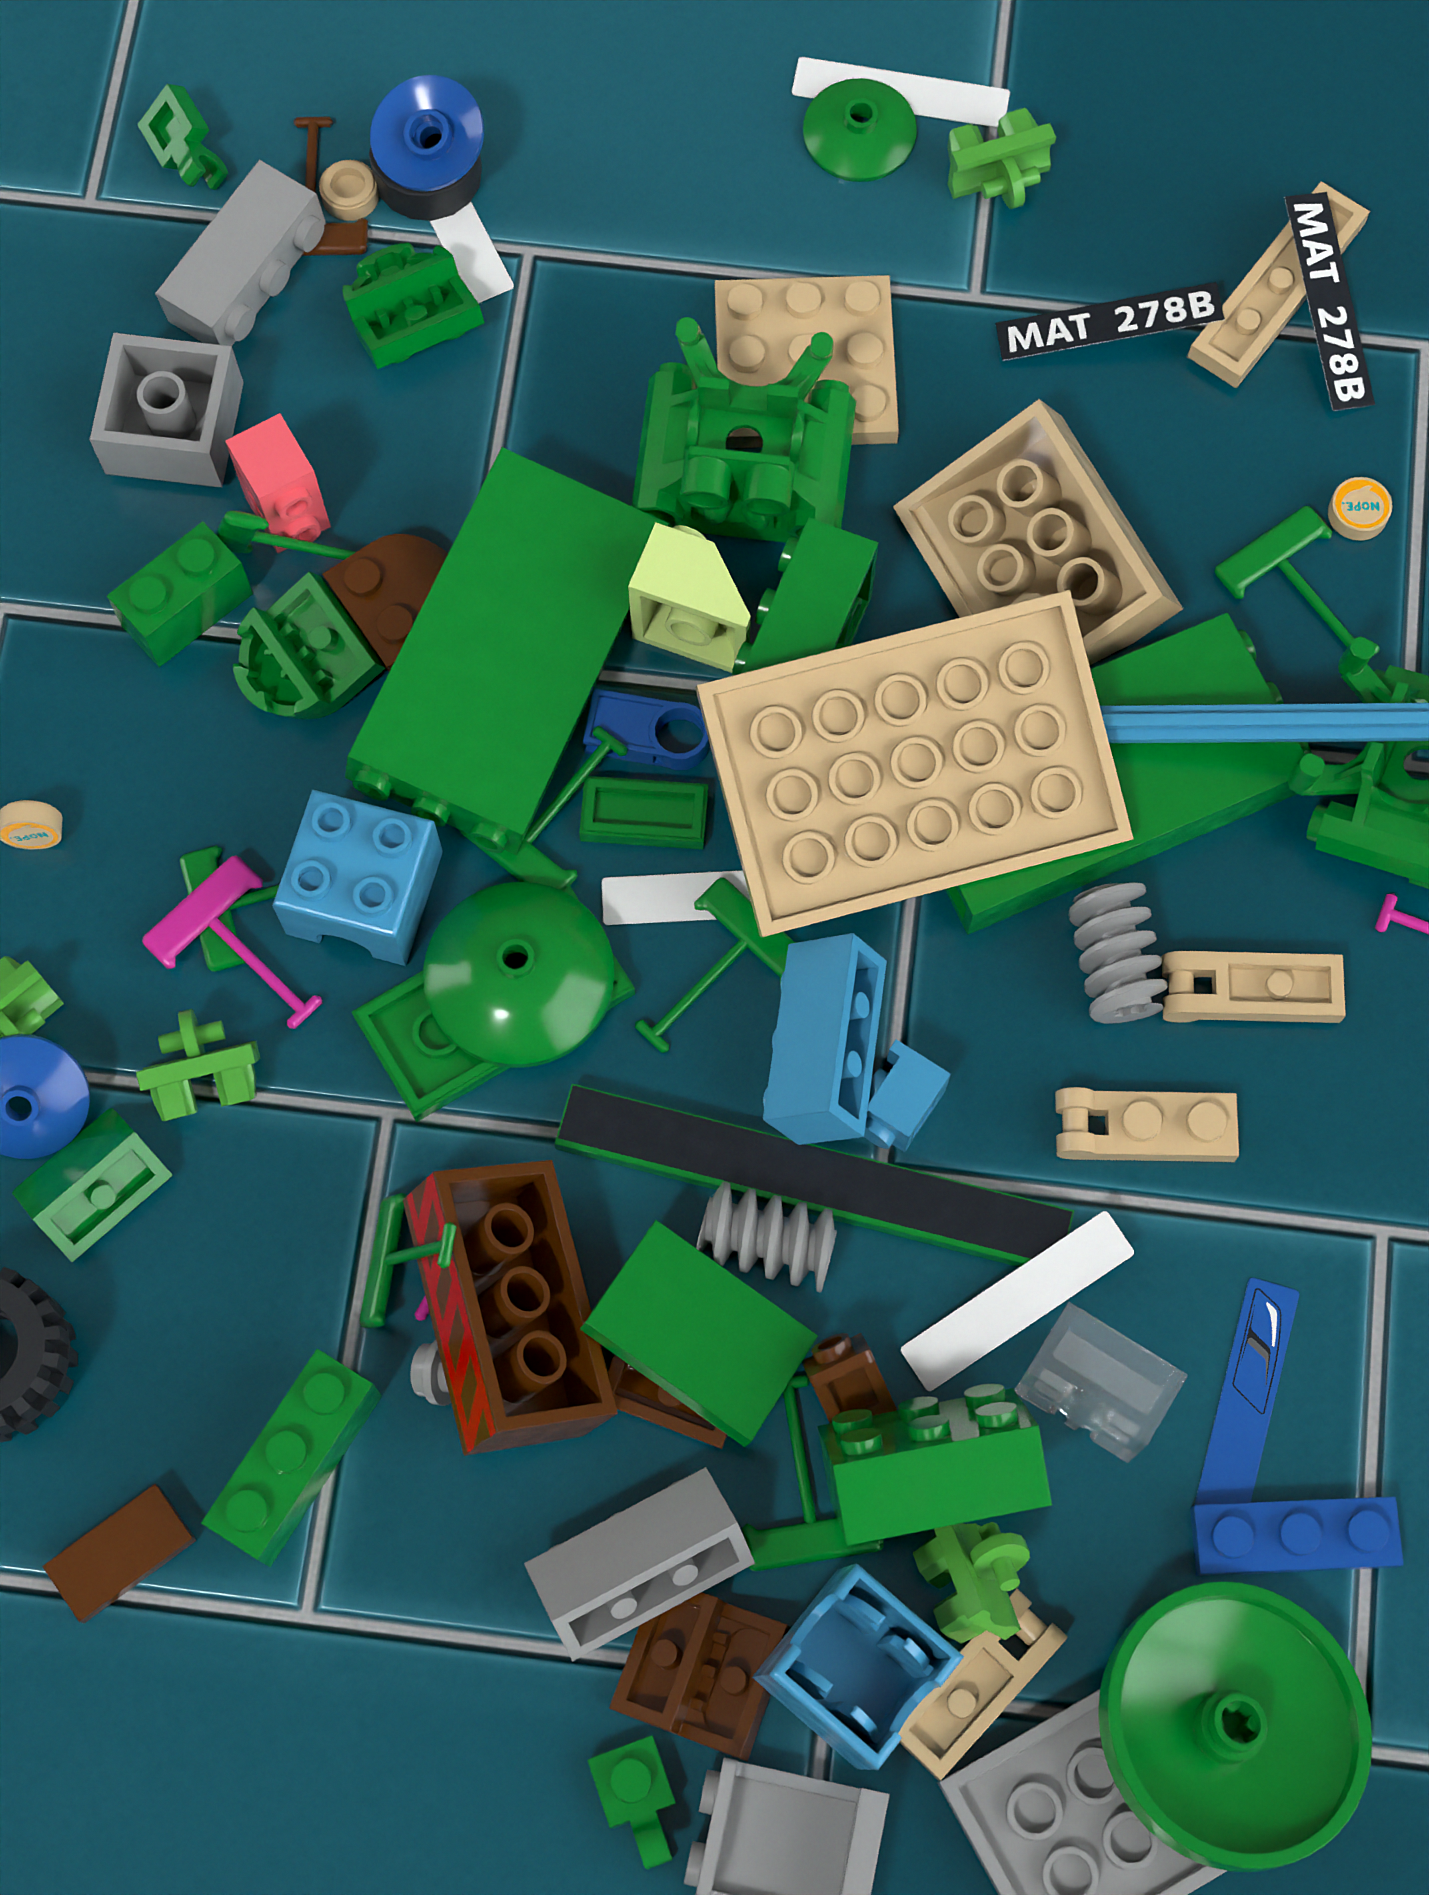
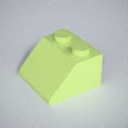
[628,522,751,673]

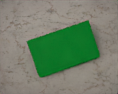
[12,1108,173,1262]

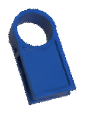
[583,688,710,770]

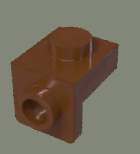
[802,1333,897,1424]

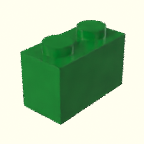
[107,521,253,668]

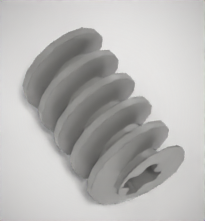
[1068,883,1168,1024]
[696,1182,837,1292]

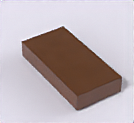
[42,1484,197,1623]

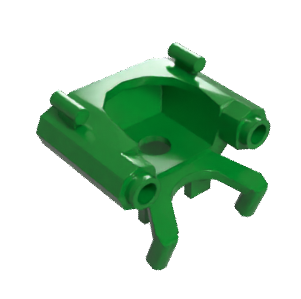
[632,317,857,543]
[1288,636,1429,889]

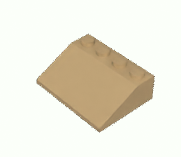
[893,399,1183,666]

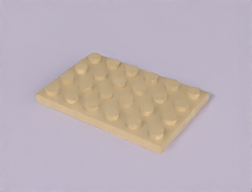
[695,590,1134,937]

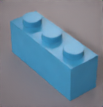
[763,933,887,1145]

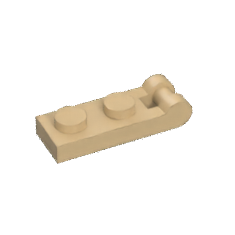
[1161,951,1346,1023]
[1055,1087,1239,1162]
[898,1589,1068,1781]

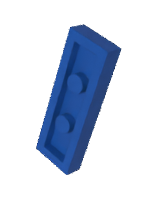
[1190,1497,1404,1576]

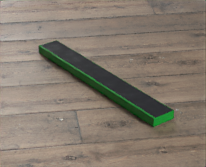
[555,1084,1074,1267]

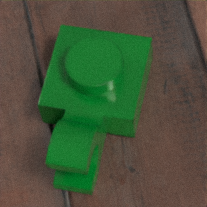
[137,84,228,190]
[587,1735,676,1870]

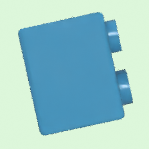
[272,789,443,966]
[752,1563,964,1770]

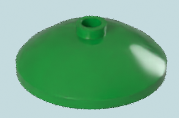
[423,882,615,1068]

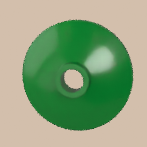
[803,78,917,182]

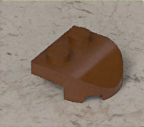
[322,534,448,672]

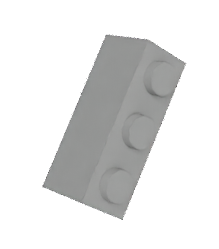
[155,160,326,346]
[524,1467,755,1661]

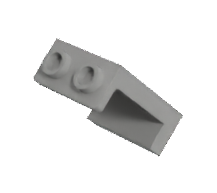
[684,1758,889,1895]

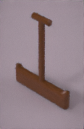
[294,117,368,256]

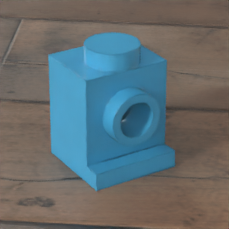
[864,1039,951,1152]

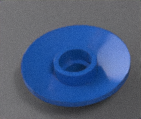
[370,75,484,191]
[0,1034,90,1159]

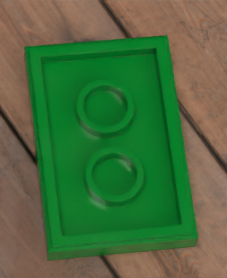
[580,1220,818,1447]

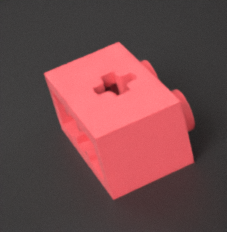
[225,413,331,553]

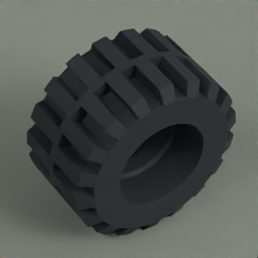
[0,1267,78,1443]

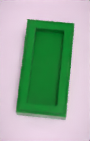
[579,776,708,850]

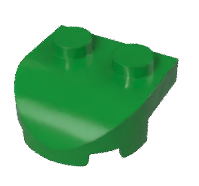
[342,243,485,369]
[233,572,386,720]

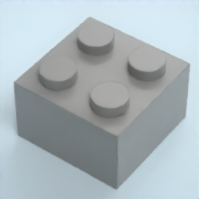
[90,333,244,487]

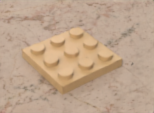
[715,275,899,448]

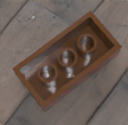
[403,1160,618,1456]

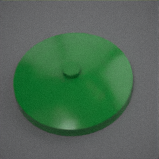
[1098,1582,1372,1872]

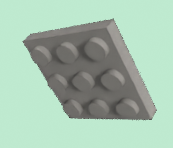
[937,1689,1226,1895]

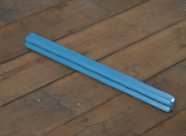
[1100,703,1429,743]

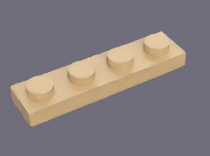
[1188,181,1370,388]

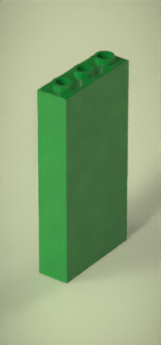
[345,447,669,855]
[945,612,1312,935]

